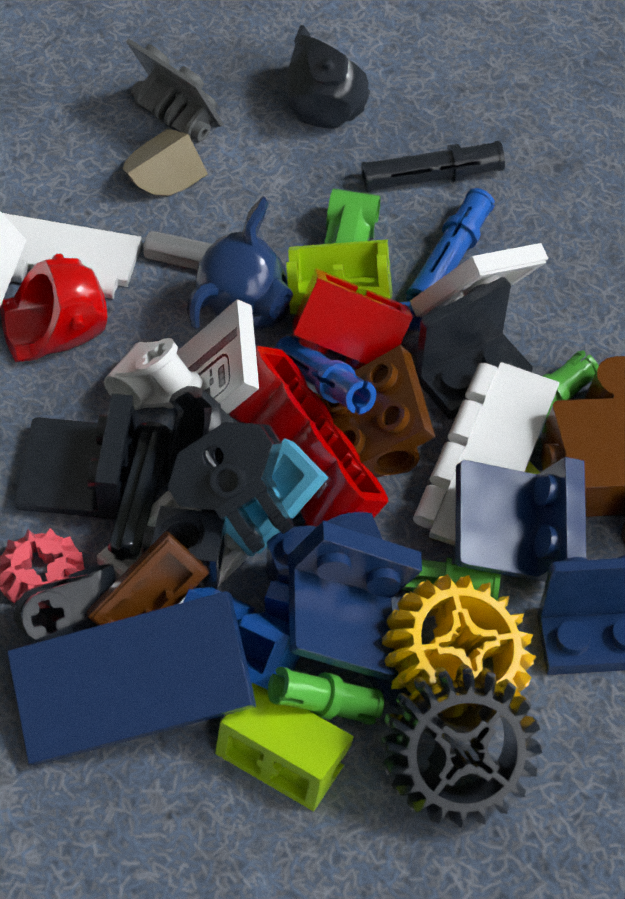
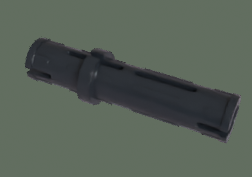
[361,141,505,192]

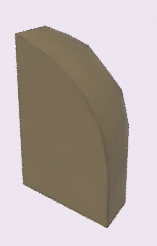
[123,129,208,195]

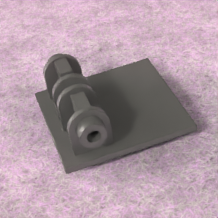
[126,39,224,141]

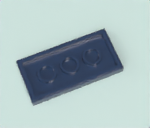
[8,591,257,765]

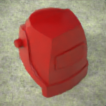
[0,254,107,362]

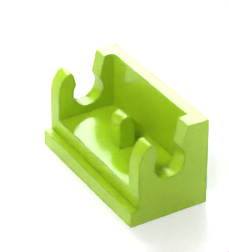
[286,239,392,314]
[215,683,354,812]

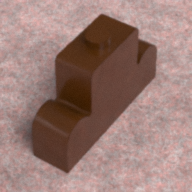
[540,356,625,543]

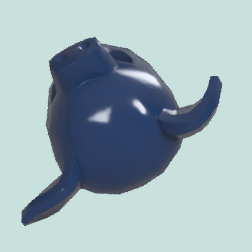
[187,196,294,330]

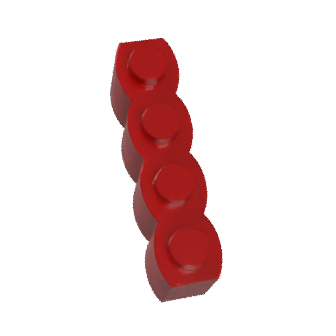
[229,346,389,527]

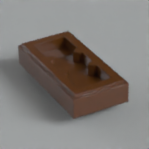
[87,530,209,626]

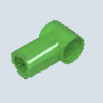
[324,188,381,244]

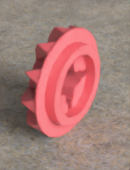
[0,528,84,609]

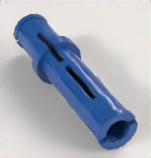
[406,188,495,301]
[275,336,377,414]

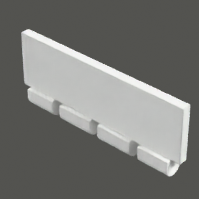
[3,213,142,299]
[413,362,559,546]

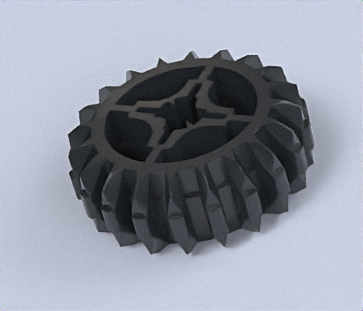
[380,664,542,828]

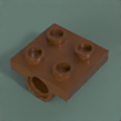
[315,345,435,477]

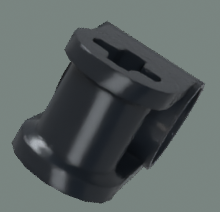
[13,564,117,642]

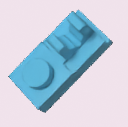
[226,438,328,557]

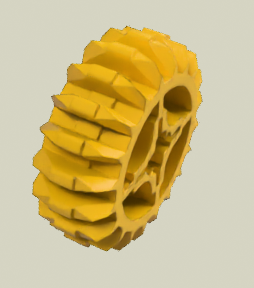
[382,574,536,718]

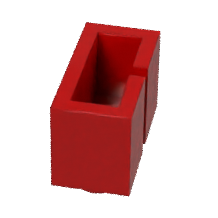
[292,268,413,369]

